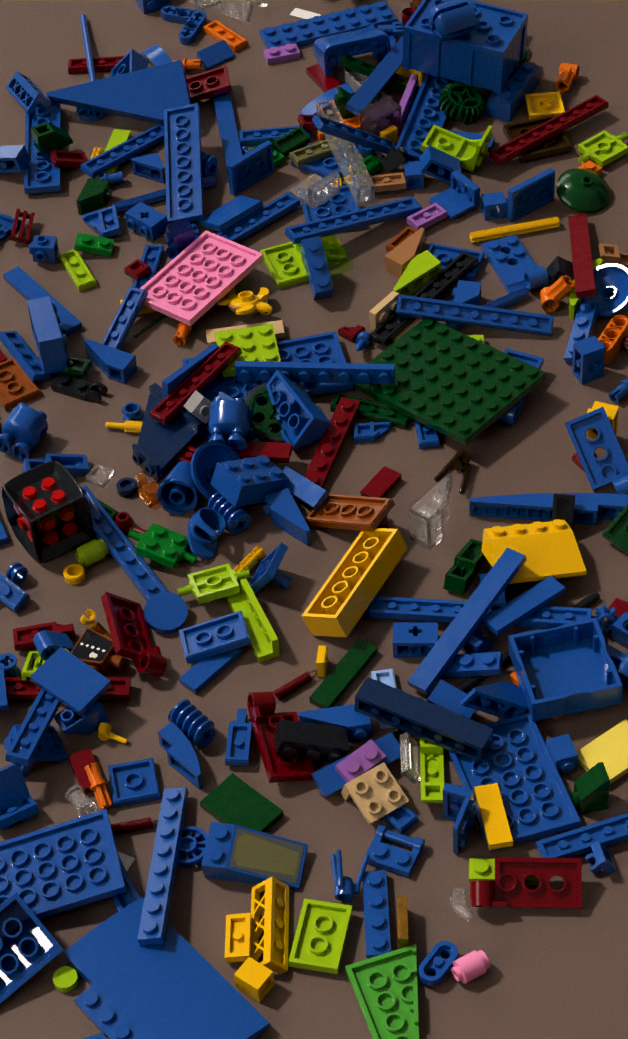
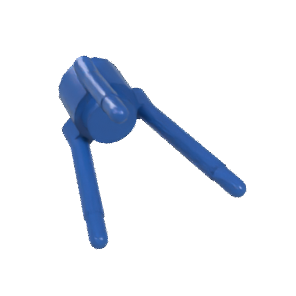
[331,849,370,902]

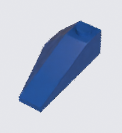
[266,370,331,450]

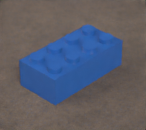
[27,296,70,375]

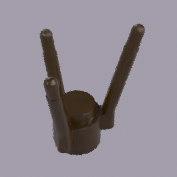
[434,449,472,493]

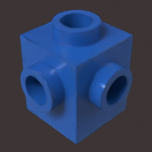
[29,235,59,263]

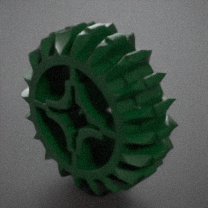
[438,82,486,124]

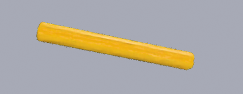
[469,217,560,243]

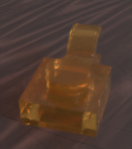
[134,472,160,508]

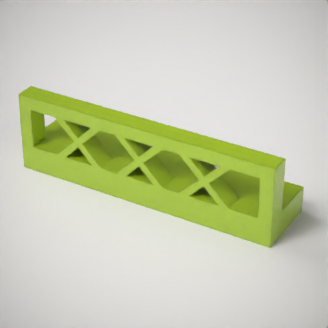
[227,578,280,663]

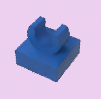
[585,841,617,874]

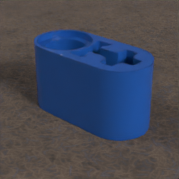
[33,630,74,660]

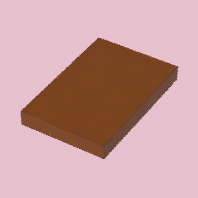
[0,357,41,411]

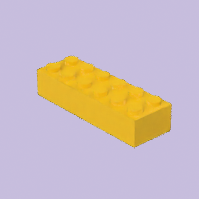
[302,528,408,638]

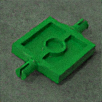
[128,523,197,569]

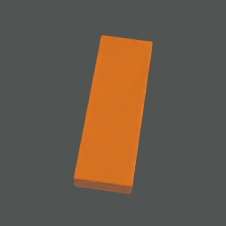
[203,20,248,52]

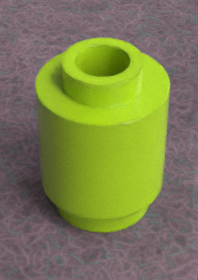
[75,539,109,567]

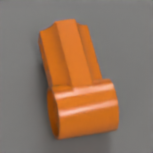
[554,62,580,93]
[540,275,575,312]

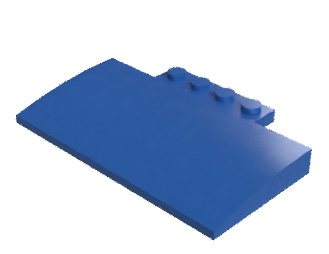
[63,897,270,1039]

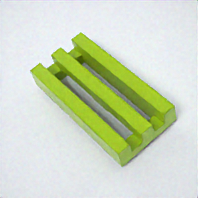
[21,651,46,681]

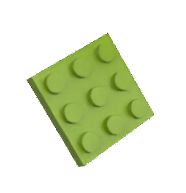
[215,324,281,377]

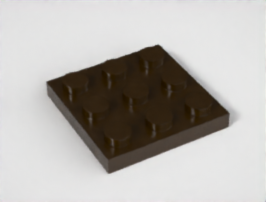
[503,115,572,163]

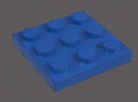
[299,184,360,222]

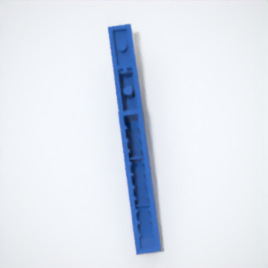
[469,493,628,525]

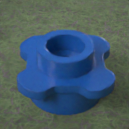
[121,402,143,421]

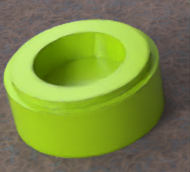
[53,966,79,993]

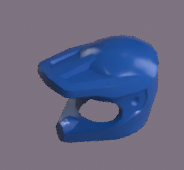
[187,508,226,559]

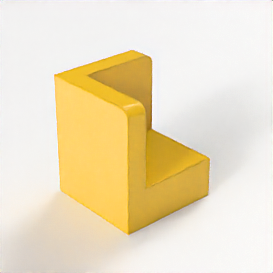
[234,957,275,1003]

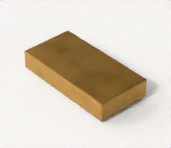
[397,896,409,949]

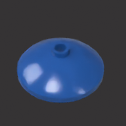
[581,263,628,317]
[190,441,240,500]

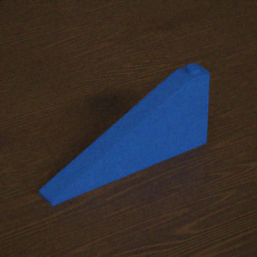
[46,60,192,125]

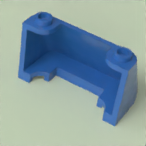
[313,27,390,76]

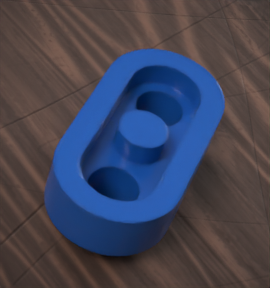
[419,941,458,986]

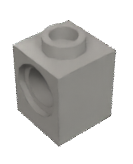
[184,390,213,424]

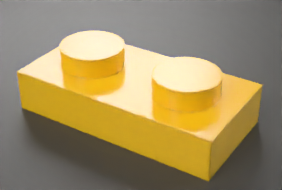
[225,913,252,963]

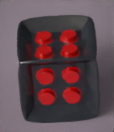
[2,461,93,563]

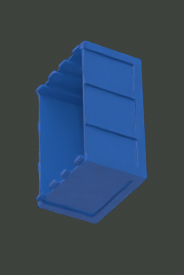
[402,0,528,94]

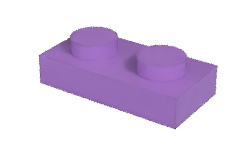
[263,43,301,65]
[407,203,447,230]
[335,739,386,783]

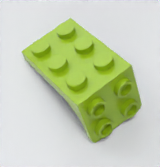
[420,125,494,172]

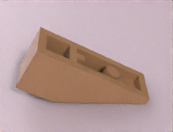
[385,227,425,278]

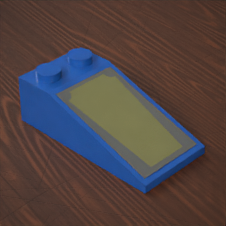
[201,822,308,890]

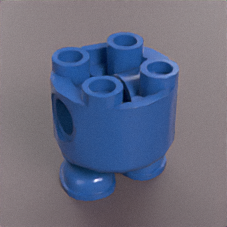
[208,398,251,450]
[0,403,49,461]

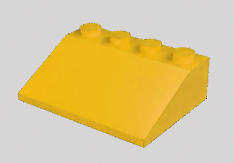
[481,519,587,584]

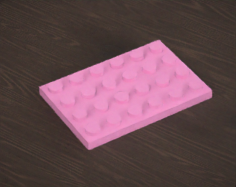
[140,230,264,326]

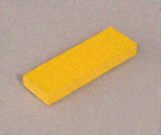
[474,783,513,850]

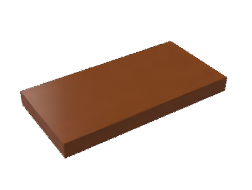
[305,494,395,532]

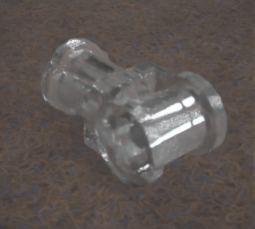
[65,785,98,818]

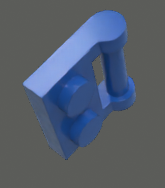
[366,825,425,878]

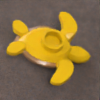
[216,287,273,316]

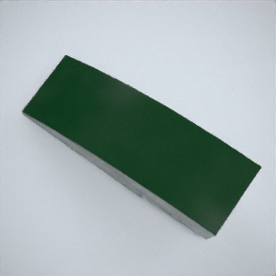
[443,539,486,595]

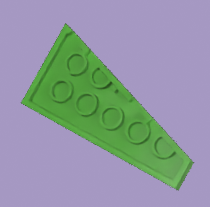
[345,944,419,1039]

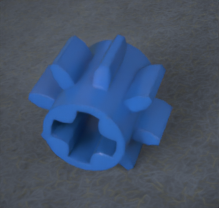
[592,604,619,633]

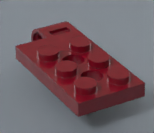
[187,65,232,104]
[101,592,167,678]
[247,691,315,783]
[470,857,582,909]

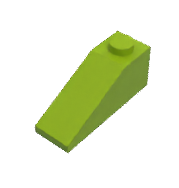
[393,250,442,296]

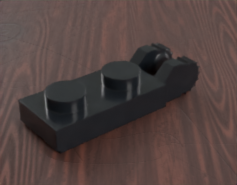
[51,373,108,403]

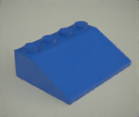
[0,892,64,1004]

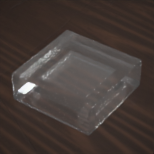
[86,464,115,488]

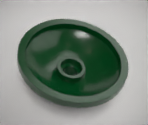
[556,168,611,213]

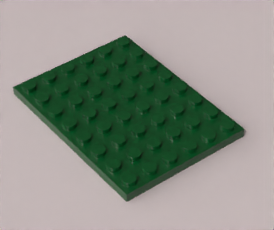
[353,318,547,446]

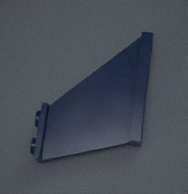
[132,383,205,481]

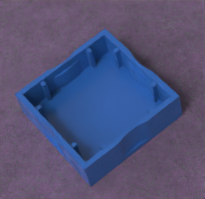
[508,618,623,722]

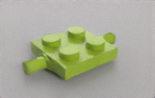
[578,130,628,167]
[177,563,250,604]

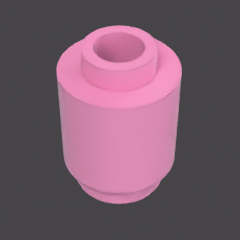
[451,950,491,984]

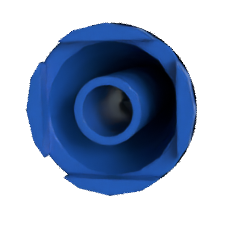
[157,461,198,515]

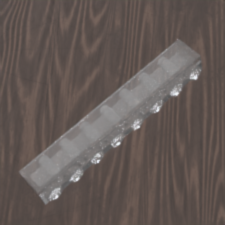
[316,100,375,207]

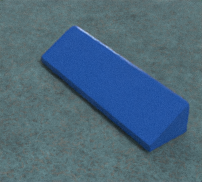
[312,733,405,796]

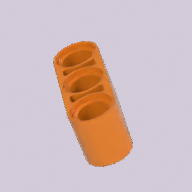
[598,315,628,365]

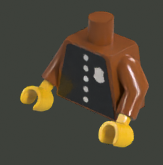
[64,609,125,676]

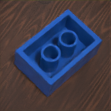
[210,455,289,507]

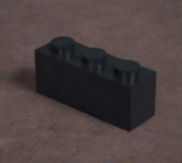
[273,719,349,763]

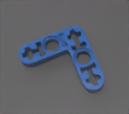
[161,6,207,45]

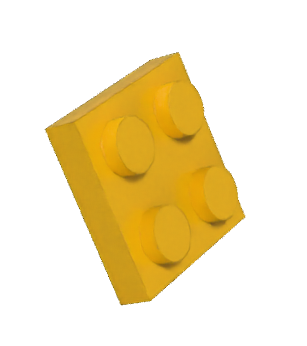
[525,91,565,120]

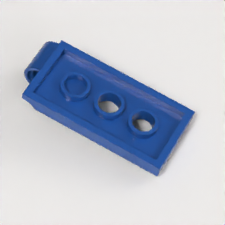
[481,235,549,294]

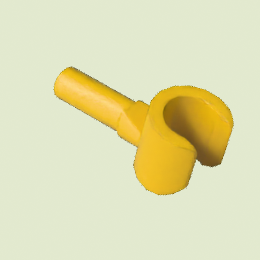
[98,722,128,745]

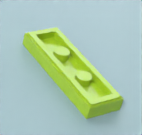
[59,249,97,292]

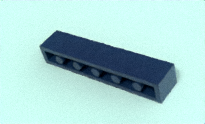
[354,677,494,763]

